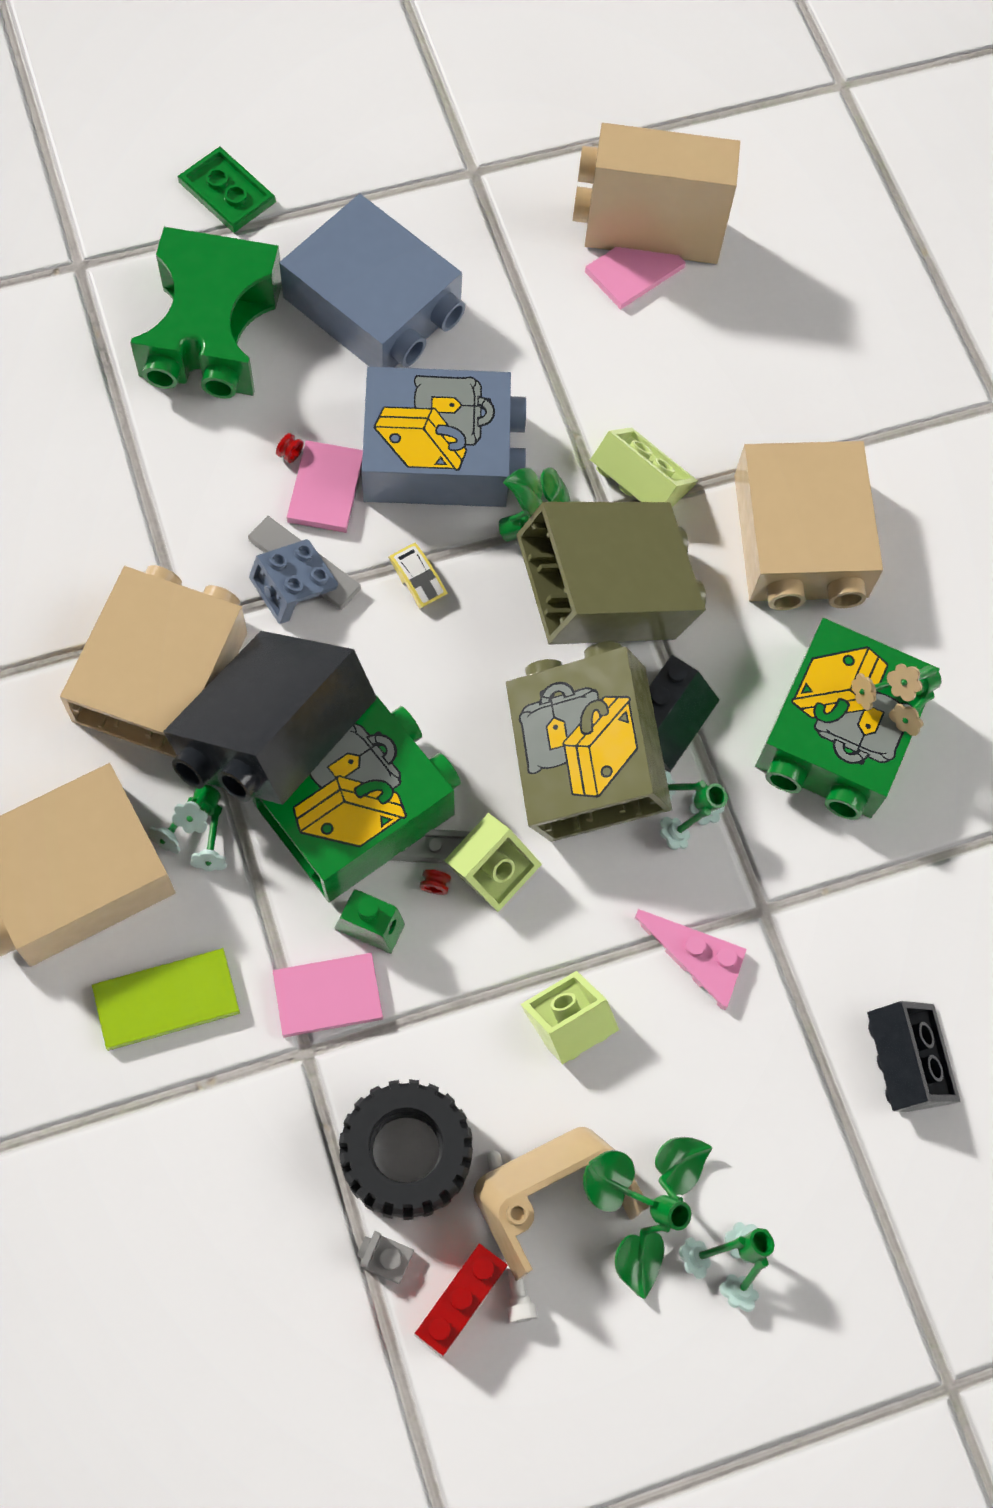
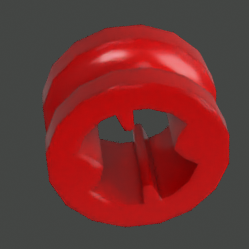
[276,433,304,464]
[419,869,451,895]

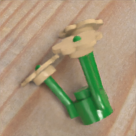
[851,664,942,736]

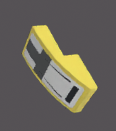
[388,542,448,609]

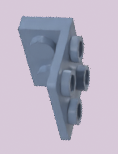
[249,539,338,624]

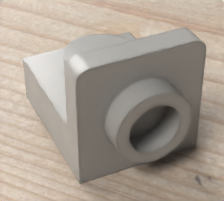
[357,1231,414,1284]

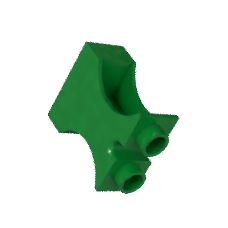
[130,227,282,399]

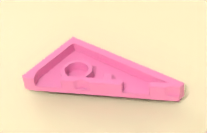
[635,909,747,1010]

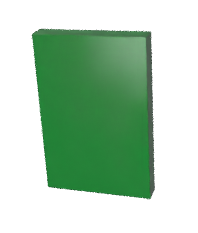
[178,146,276,233]

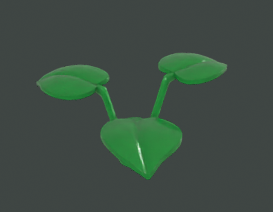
[499,467,570,542]
[583,1137,713,1299]

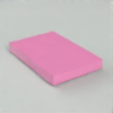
[585,247,686,310]
[287,440,363,533]
[273,953,383,1038]

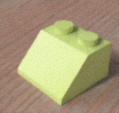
[444,813,542,912]
[521,971,619,1065]

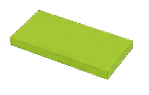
[92,948,240,1051]

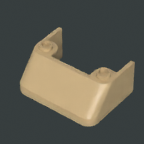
[473,1127,649,1281]

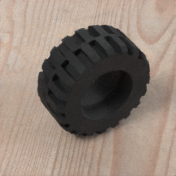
[339,1079,473,1220]

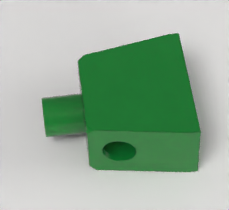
[334,889,405,954]

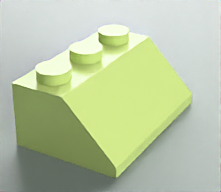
[590,427,698,507]

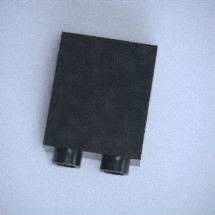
[163,631,377,805]

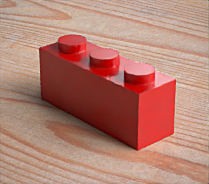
[414,1243,508,1358]

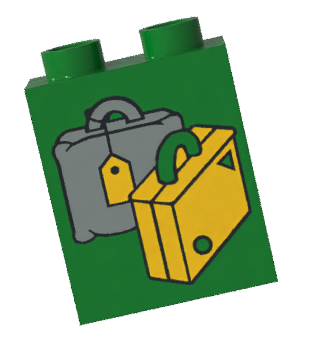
[755,618,940,820]
[252,695,461,903]

